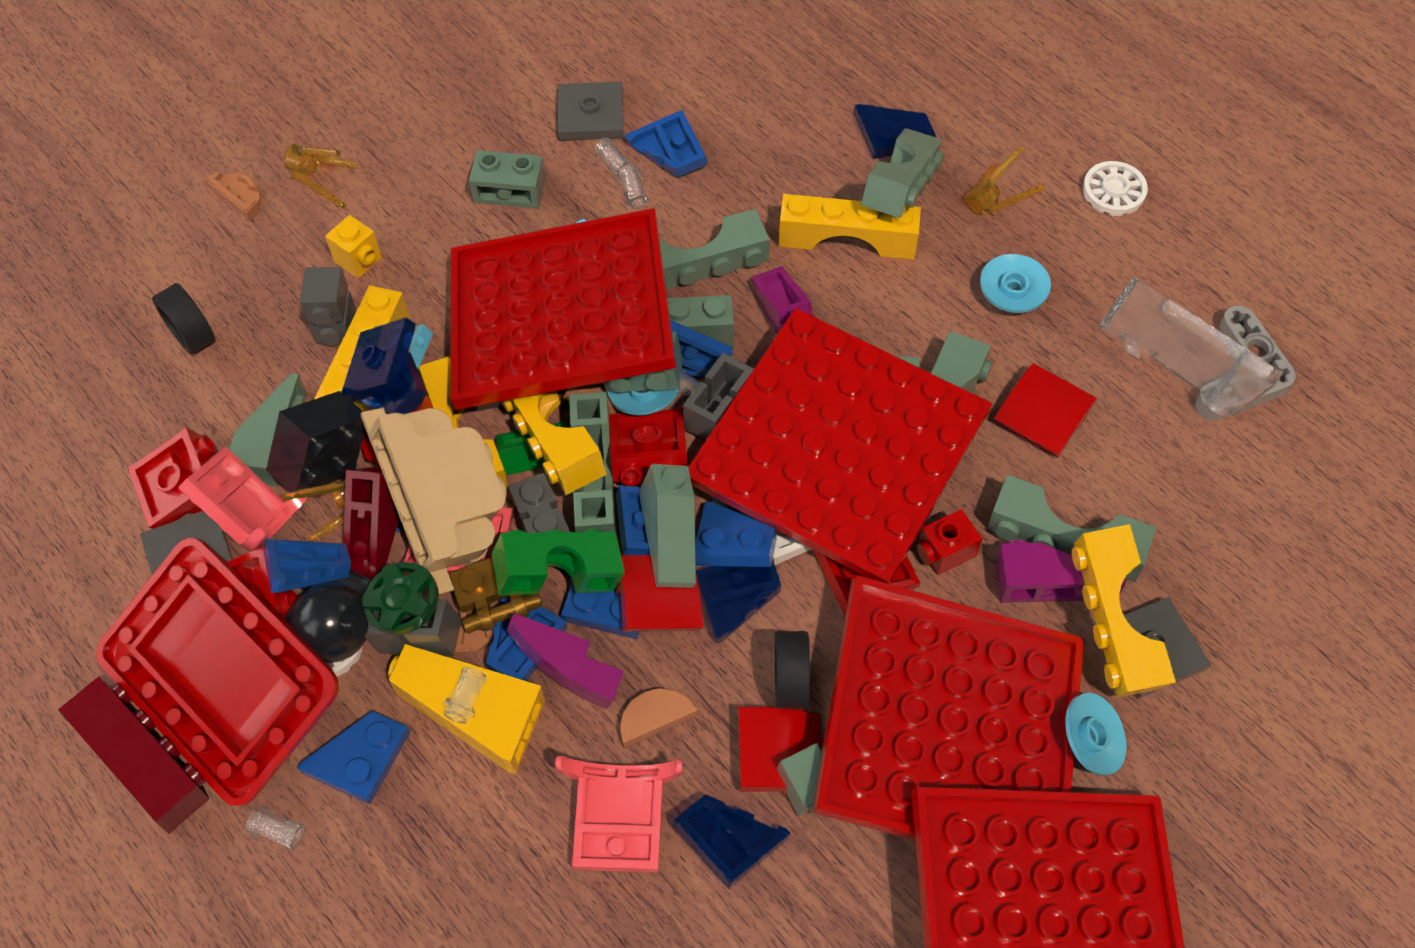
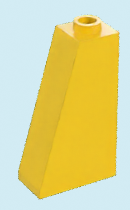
[388,644,545,775]

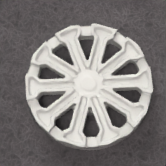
[1083,161,1148,216]

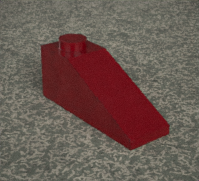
[343,467,400,578]

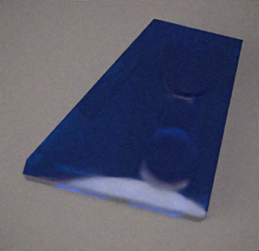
[854,104,937,160]
[353,346,427,414]
[696,561,782,644]
[672,794,791,889]

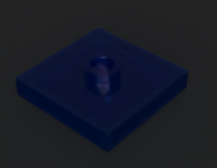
[341,317,416,402]

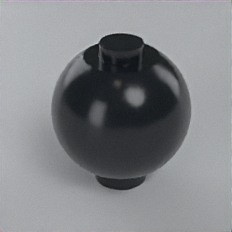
[285,582,369,663]

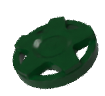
[362,562,439,635]

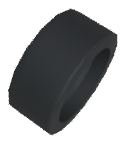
[152,283,215,355]
[774,631,810,709]

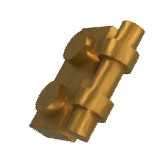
[449,557,544,634]

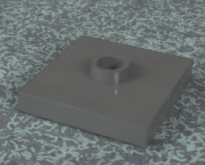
[558,82,624,140]
[140,511,233,574]
[1124,597,1211,699]

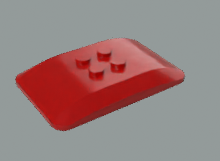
[96,538,339,806]

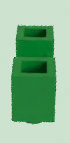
[492,529,625,595]

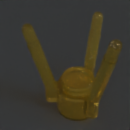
[284,143,357,208]
[964,145,1045,216]
[279,479,345,542]

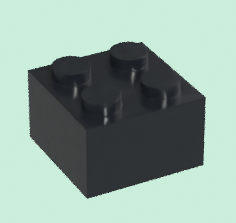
[266,391,366,497]

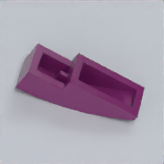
[751,266,815,334]
[507,613,623,709]

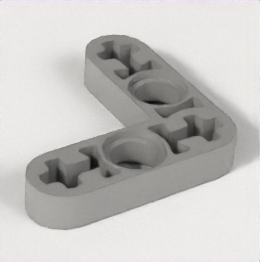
[1195,306,1296,421]

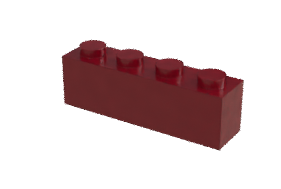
[58,676,210,834]

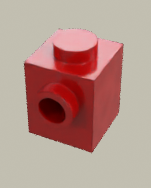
[917,509,983,575]

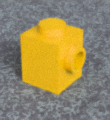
[325,215,382,278]

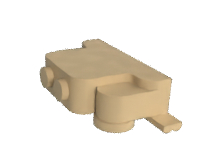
[360,407,507,596]

